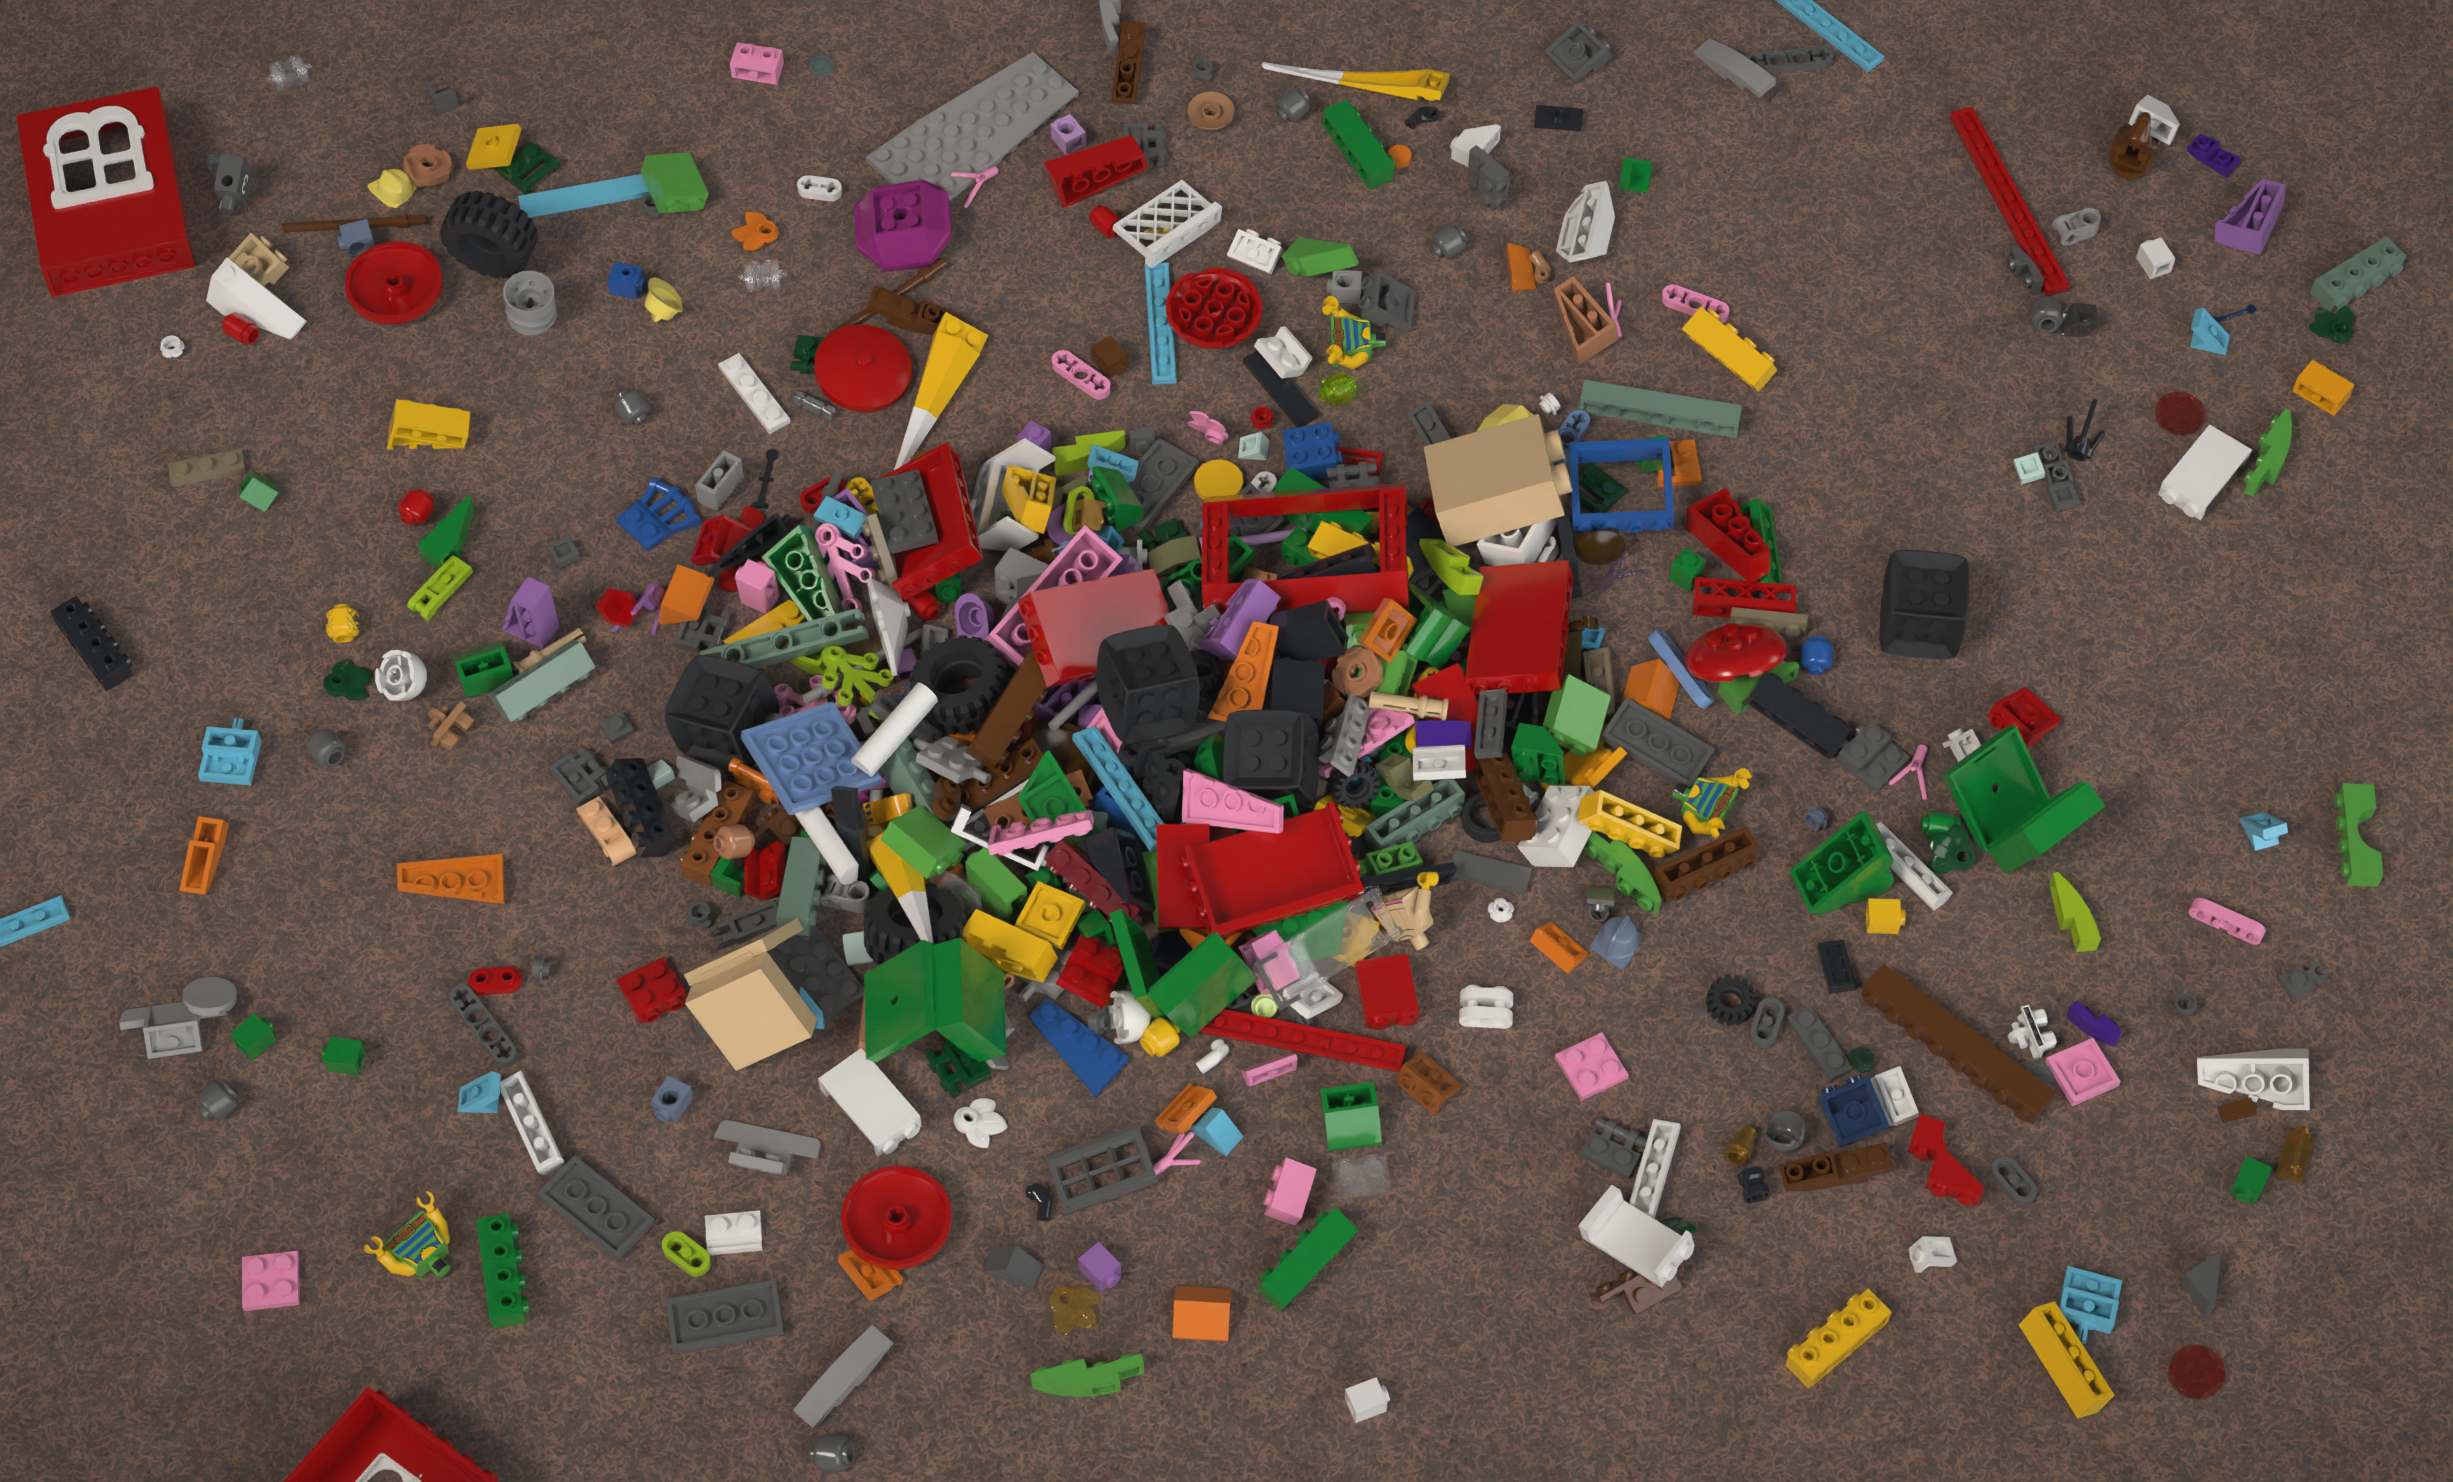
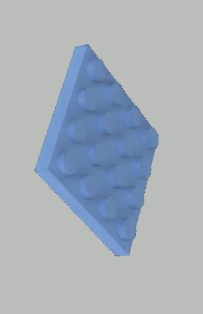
[740,702,882,816]

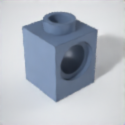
[337,219,375,257]
[651,1076,694,1123]

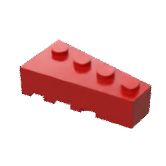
[1044,135,1148,208]
[1686,488,1770,583]

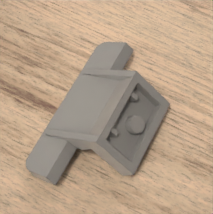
[669,755,722,823]
[119,1002,227,1059]
[714,1120,821,1176]

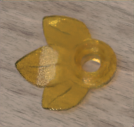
[1049,1287,1100,1336]

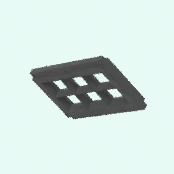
[1045,1124,1158,1216]

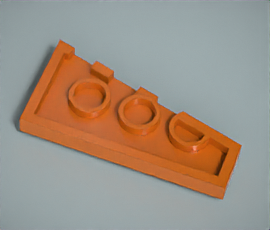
[1208,621,1279,722]
[397,854,505,904]

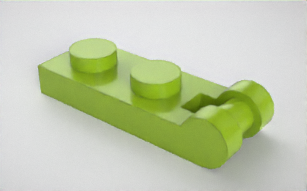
[407,555,473,621]

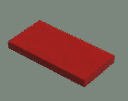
[1412,663,1504,773]
[1156,824,1210,929]

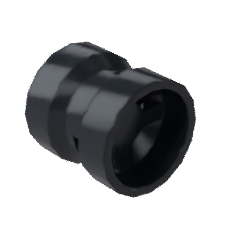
[1737,1167,1771,1204]

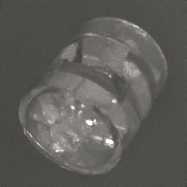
[266,53,312,93]
[739,259,787,293]

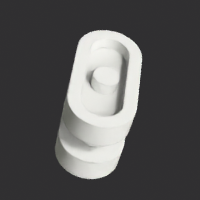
[1459,985,1513,1029]

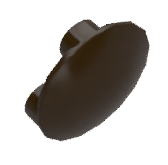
[1576,527,1626,565]

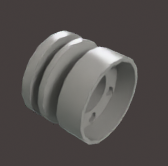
[503,270,557,336]

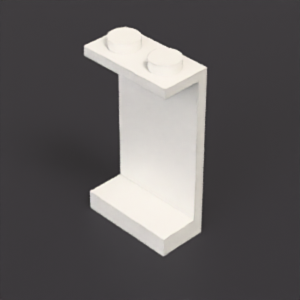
[2158,424,2252,520]
[951,804,1051,871]
[818,1048,922,1157]
[1578,1185,1695,1288]

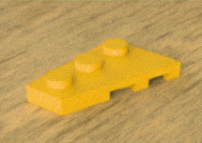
[723,600,806,669]

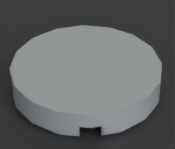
[182,977,237,1016]

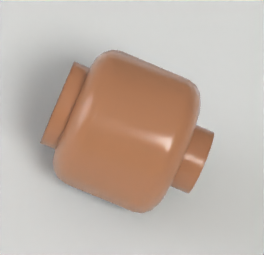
[713,824,755,860]

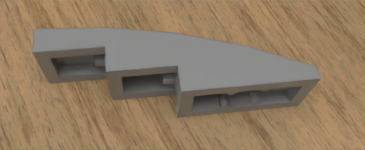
[1099,0,1121,54]
[1693,38,1776,98]
[793,1325,894,1429]

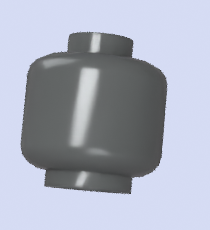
[1276,88,1311,122]
[1431,224,1467,259]
[2031,297,2063,333]
[614,388,651,426]
[307,729,346,767]
[197,1080,239,1120]
[810,1434,855,1472]

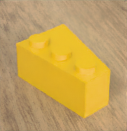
[387,399,470,449]
[1001,464,1056,534]

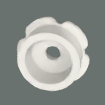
[160,335,185,358]
[1539,393,1561,415]
[1488,898,1514,922]

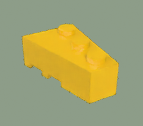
[962,909,1058,983]

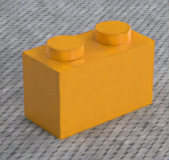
[2292,360,2354,416]

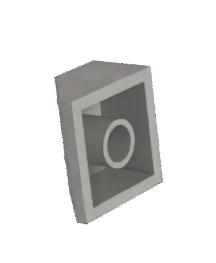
[995,547,1049,604]

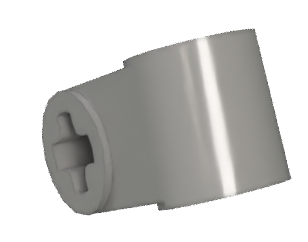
[2052,208,2101,246]
[820,875,871,913]

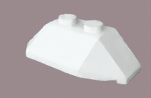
[1556,181,1615,263]

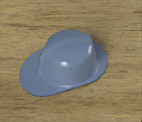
[1590,915,1642,969]

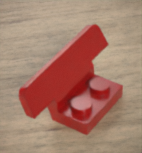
[690,506,764,593]

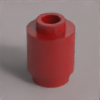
[1089,205,1121,239]
[222,312,260,345]
[906,589,942,622]

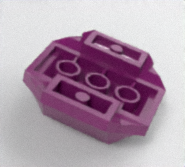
[854,180,952,272]

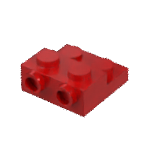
[1987,686,2062,748]
[1056,935,1124,1008]
[616,956,687,1024]

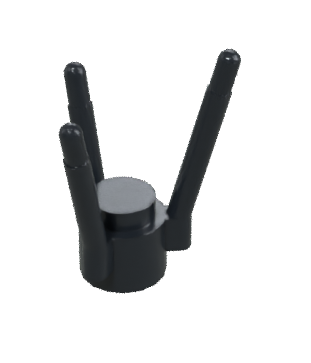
[2064,399,2105,462]

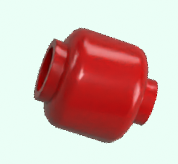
[397,488,435,526]

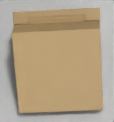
[684,918,817,1071]

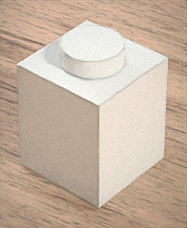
[2136,237,2175,279]
[1345,1377,1390,1423]

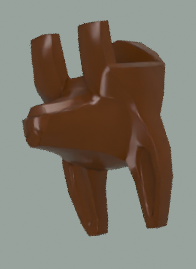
[2109,112,2160,180]

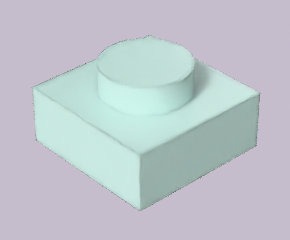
[2013,452,2045,485]

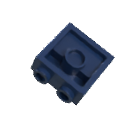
[1817,1074,1890,1148]

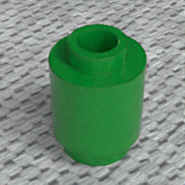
[1920,811,1960,837]

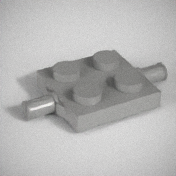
[913,736,991,784]
[1017,931,1079,1002]

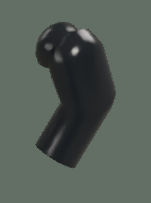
[1405,107,1440,130]
[1025,1183,1053,1221]

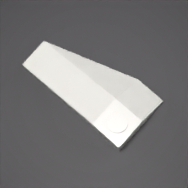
[206,258,307,340]
[866,578,911,676]
[2197,1049,2310,1110]

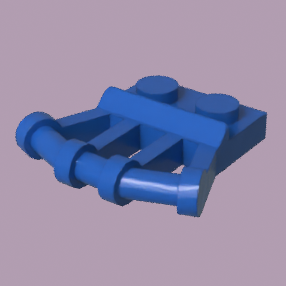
[616,477,702,552]

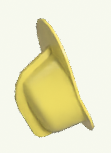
[368,169,417,208]
[644,278,683,323]

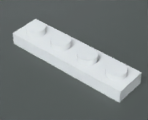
[718,353,790,434]

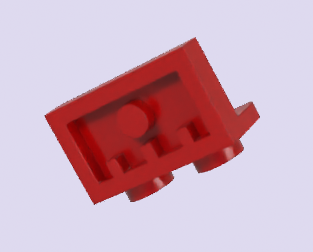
[744,841,785,900]

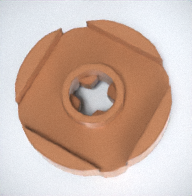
[403,144,452,187]
[1332,647,1384,698]

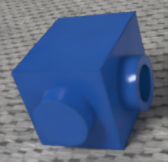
[607,262,647,299]

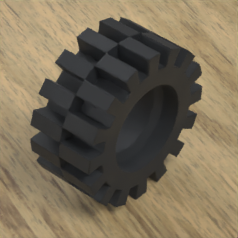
[1190,650,1223,698]
[1329,759,1380,809]
[1706,975,1756,1026]

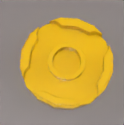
[1194,459,1243,500]

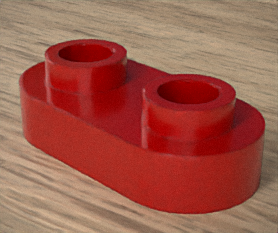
[800,476,846,514]
[468,966,523,996]

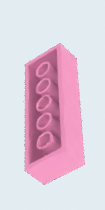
[983,525,1123,670]

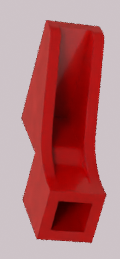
[1908,1114,1983,1206]

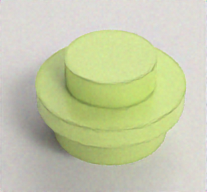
[1251,993,1278,1018]

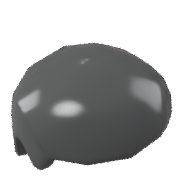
[1763,1110,1805,1153]

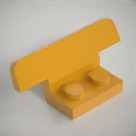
[1540,722,1627,792]

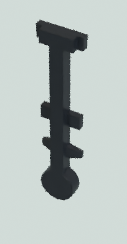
[751,449,778,509]

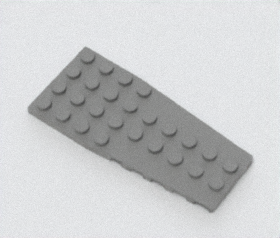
[866,52,1079,201]

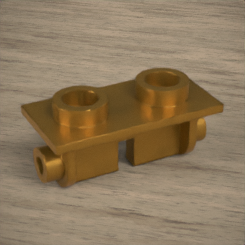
[2275,1125,2315,1185]

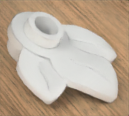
[953,1098,1007,1148]

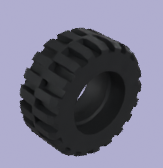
[440,191,538,278]
[909,635,1011,735]
[864,883,966,965]

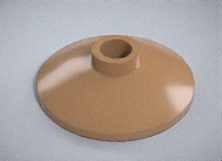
[1188,92,1234,130]

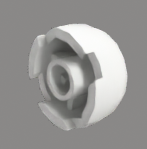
[375,650,427,701]
[1108,990,1154,1044]

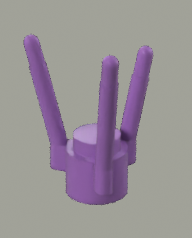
[612,583,666,635]

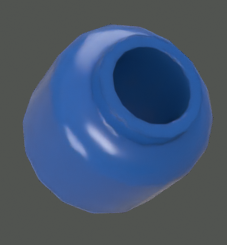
[1800,636,1834,675]

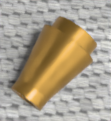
[1725,1125,1757,1166]

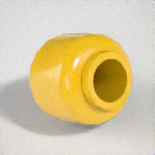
[1140,1017,1180,1057]

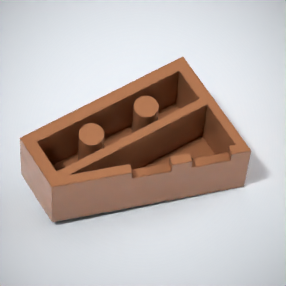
[1554,276,1618,364]

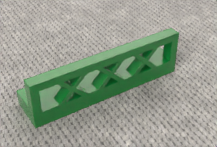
[1740,498,1783,595]

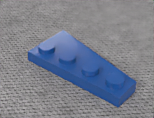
[1029,998,1129,1098]

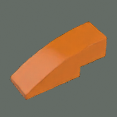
[179,816,229,895]

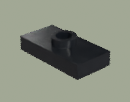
[1534,105,1583,132]
[1817,939,1856,994]

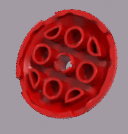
[1166,267,1263,349]
[1685,623,1787,681]

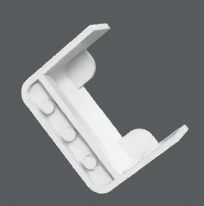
[973,438,1055,552]

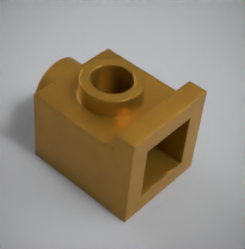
[1072,498,1107,533]

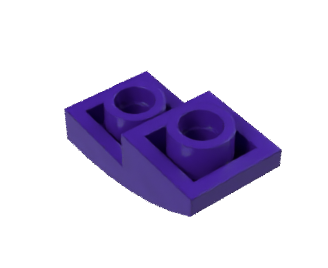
[2187,134,2241,178]
[1415,720,1472,749]
[2066,1000,2122,1047]

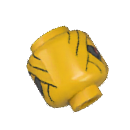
[326,604,359,643]

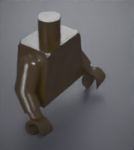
[1563,615,1599,687]

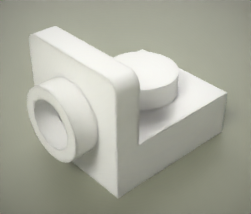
[1942,728,1981,762]
[1908,1236,1957,1273]

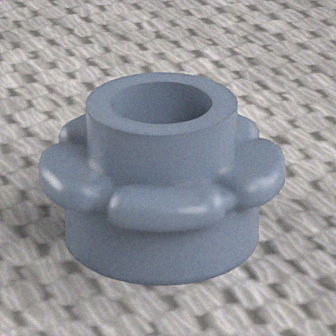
[1804,806,1828,831]

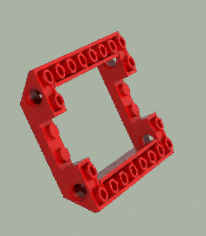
[1202,482,1409,619]

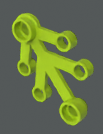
[821,646,894,719]

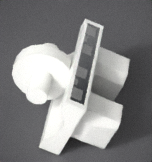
[2008,1005,2057,1059]

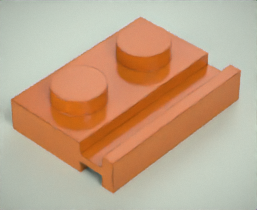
[1154,1083,1217,1135]
[837,1250,904,1302]

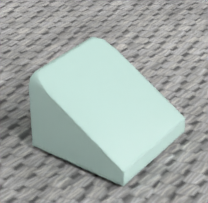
[1238,432,1269,460]
[647,759,675,790]
[842,931,873,966]

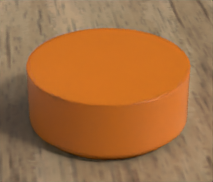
[1388,145,1412,168]

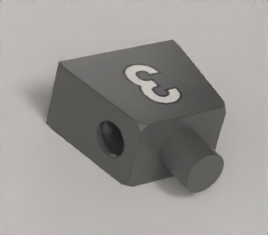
[214,153,254,215]

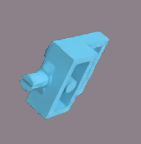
[198,718,262,785]
[2058,1266,2122,1344]

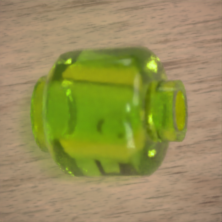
[1319,372,1357,407]

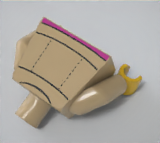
[1371,872,1439,950]

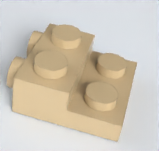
[229,233,289,286]

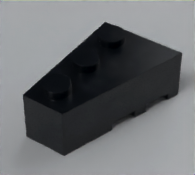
[1503,692,1538,744]

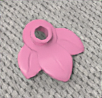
[1187,410,1228,445]

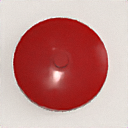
[345,241,443,325]
[814,324,912,413]
[841,1166,952,1270]

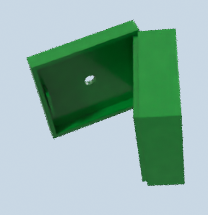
[1943,725,2105,874]
[1109,909,1258,1038]
[864,938,1007,1063]

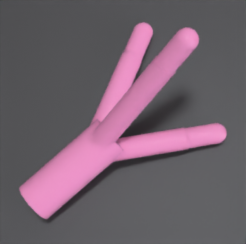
[951,166,998,208]
[1606,282,1622,338]
[1889,745,1928,800]
[1152,1132,1201,1176]

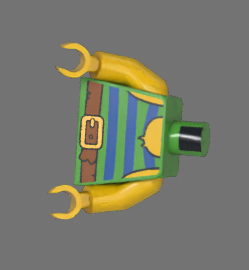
[1322,296,1386,370]
[1672,768,1752,838]
[364,1191,451,1279]

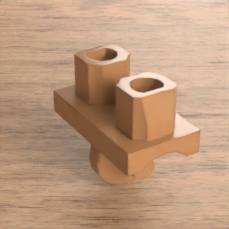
[428,701,475,750]

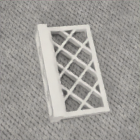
[1113,180,1222,269]

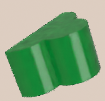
[1401,582,1471,670]
[1790,811,1894,915]

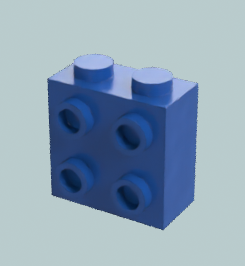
[1282,422,1343,480]

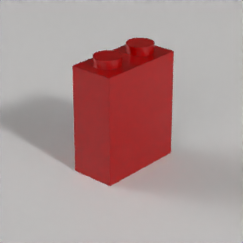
[1355,954,1419,1030]

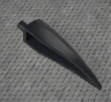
[706,513,793,577]

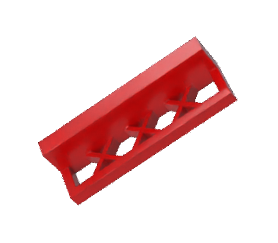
[1692,577,1796,618]

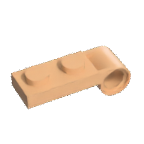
[576,796,637,867]

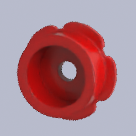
[1250,406,1274,429]

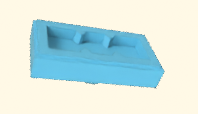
[813,496,865,539]

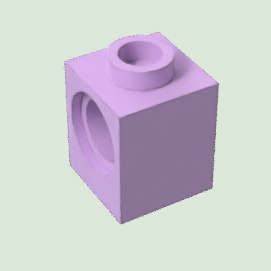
[1050,114,1086,155]

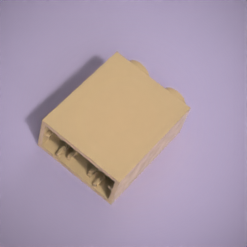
[1424,414,1573,547]

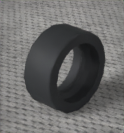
[1462,793,1501,843]

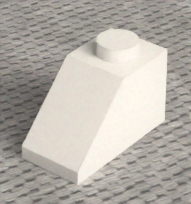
[2128,95,2180,145]
[1450,124,1501,167]

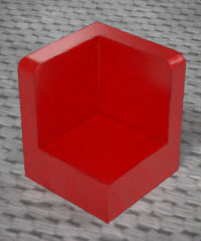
[595,588,642,628]

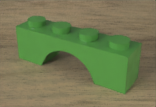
[2334,783,2383,887]

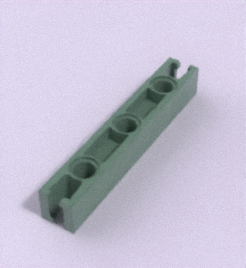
[1579,380,1742,438]
[700,608,869,669]

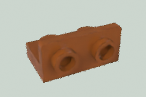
[1395,1051,1462,1115]

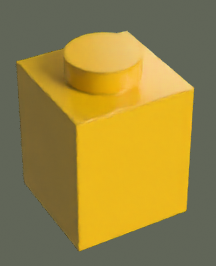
[1865,898,1905,934]

